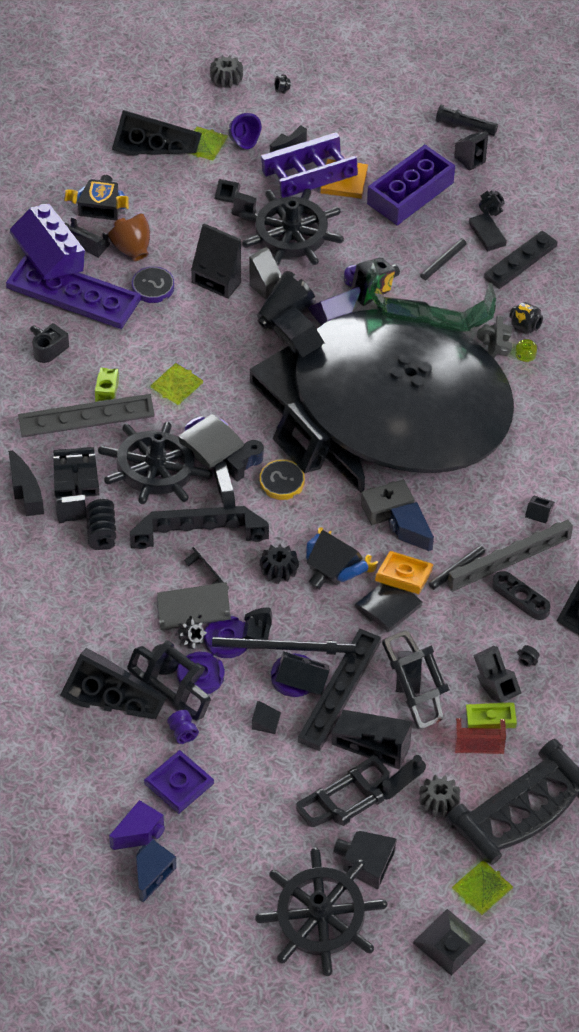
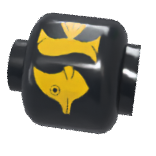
[509,302,543,334]

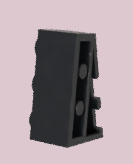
[331,709,413,770]

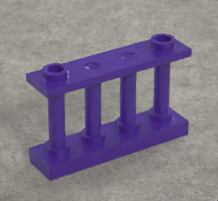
[261,133,358,198]

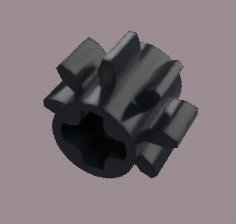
[479,190,505,216]
[175,619,207,649]

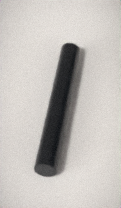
[420,238,467,281]
[428,545,485,590]

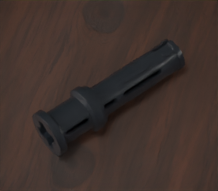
[435,104,498,136]

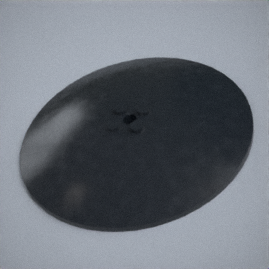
[295,309,514,473]

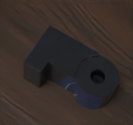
[223,440,264,482]

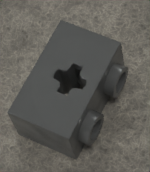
[361,479,415,526]

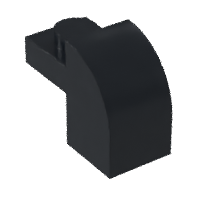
[473,646,522,703]

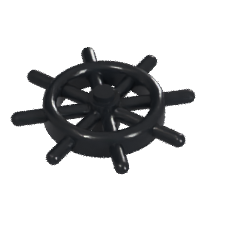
[240,188,344,266]
[98,422,213,505]
[255,848,388,976]

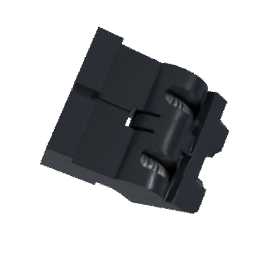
[53,447,100,498]

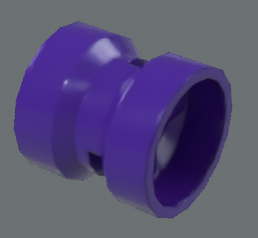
[167,710,199,744]

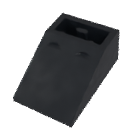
[191,223,241,299]

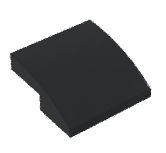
[354,583,423,633]

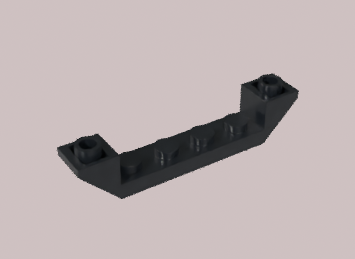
[130,506,269,549]

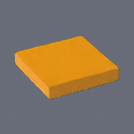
[321,159,368,199]
[375,551,434,594]

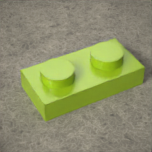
[465,702,517,730]

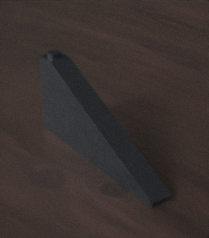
[250,347,365,493]

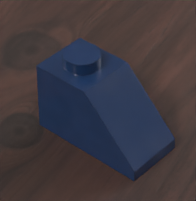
[388,502,434,551]
[136,840,177,902]

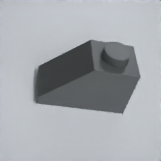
[249,247,282,300]

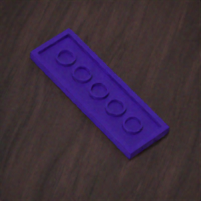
[6,254,141,329]

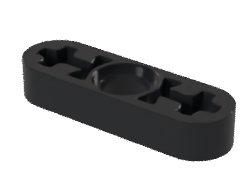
[213,461,236,508]
[492,571,551,620]

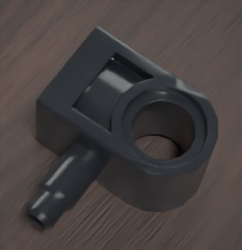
[30,323,69,363]

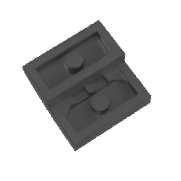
[178,414,244,468]

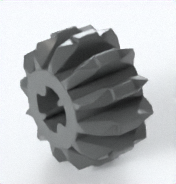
[210,55,243,88]
[419,775,461,818]

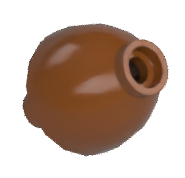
[108,213,150,261]

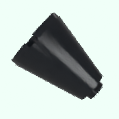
[257,271,316,330]

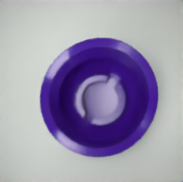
[228,113,262,149]

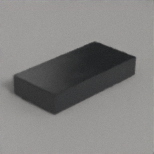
[469,212,507,252]

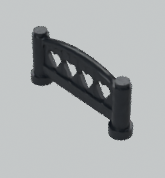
[445,738,579,865]

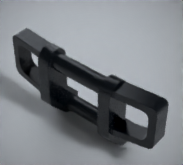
[382,630,450,729]
[127,640,211,721]
[296,755,390,827]

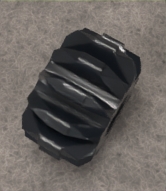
[259,544,299,584]

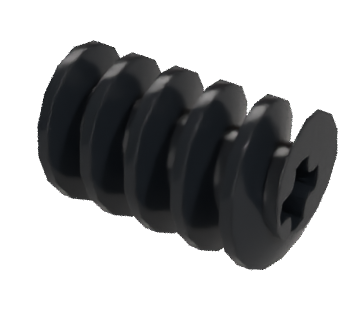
[86,499,117,550]

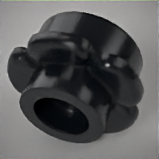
[274,74,291,94]
[517,645,540,667]

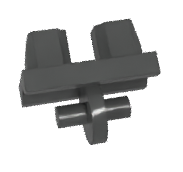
[477,315,512,358]

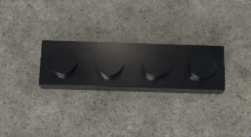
[484,230,558,289]

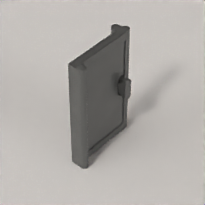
[157,582,231,630]

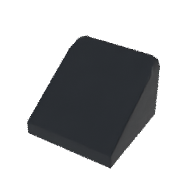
[214,179,241,203]
[525,495,555,524]
[252,701,281,734]

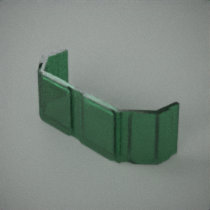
[366,260,496,332]

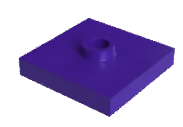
[144,750,214,814]

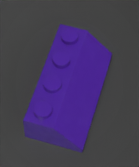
[10,204,85,280]

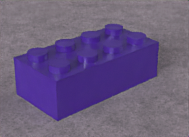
[367,144,455,226]

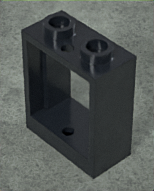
[272,402,333,473]

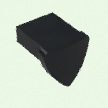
[231,192,257,217]
[54,495,86,524]
[243,607,273,640]

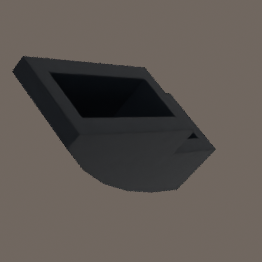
[8,450,44,516]

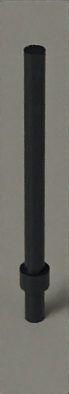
[212,637,356,655]

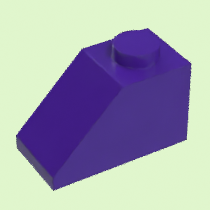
[109,800,165,850]

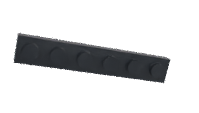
[298,629,381,751]

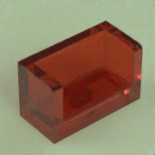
[454,718,506,754]

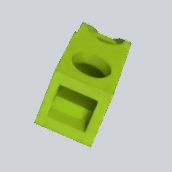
[95,367,119,402]

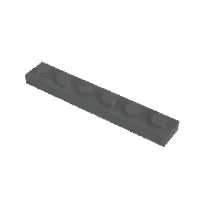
[18,394,155,437]
[448,520,573,592]

